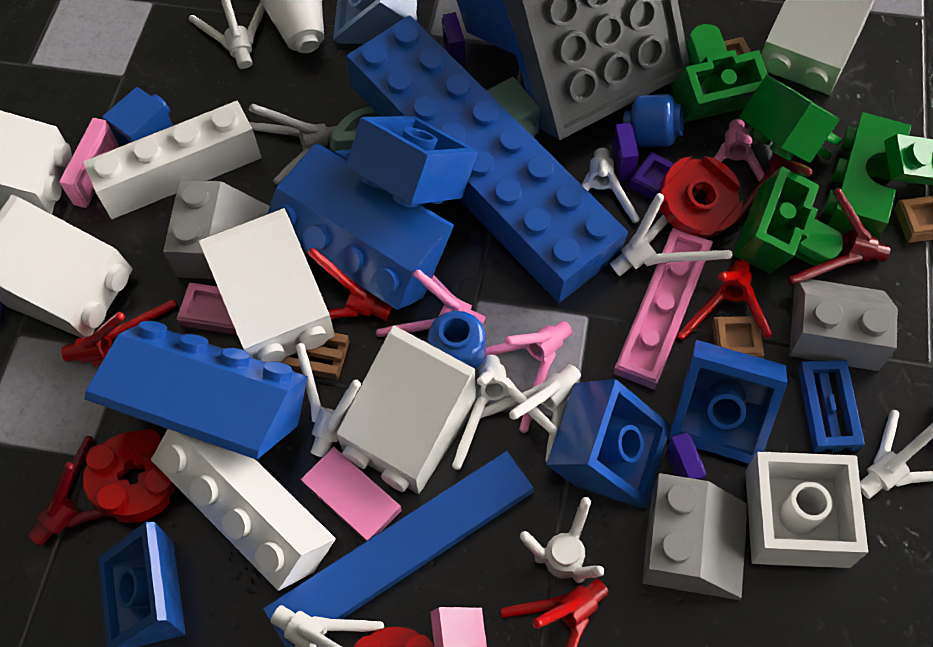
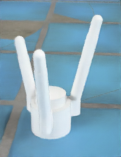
[520,497,604,583]

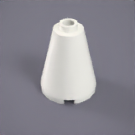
[260,0,324,53]

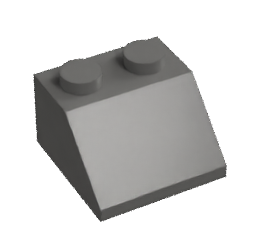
[163,180,270,279]
[789,279,898,371]
[642,473,748,600]

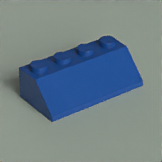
[267,144,454,310]
[84,321,308,460]

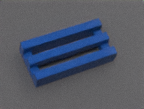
[797,360,865,453]

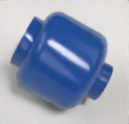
[623,94,684,148]
[427,311,486,370]

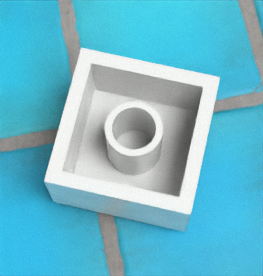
[745,452,868,568]

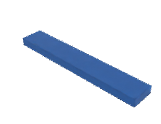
[263,451,534,647]

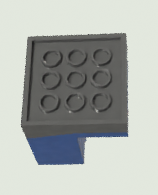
[457,0,690,140]

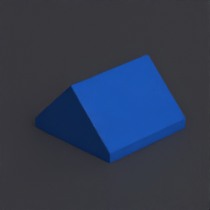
[98,522,186,647]

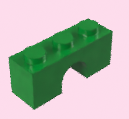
[822,112,912,240]

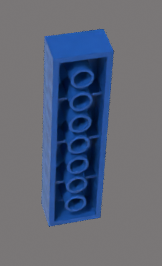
[347,15,628,304]

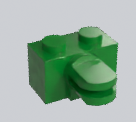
[670,24,768,123]
[739,74,843,163]
[733,166,843,274]

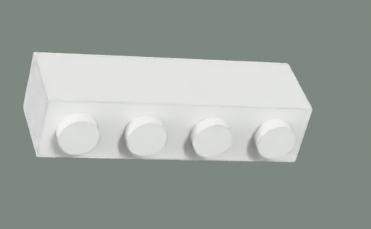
[83,100,262,219]
[151,429,336,591]

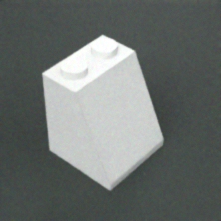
[761,0,875,95]
[0,111,72,215]
[0,195,133,337]
[199,208,335,363]
[336,325,476,494]

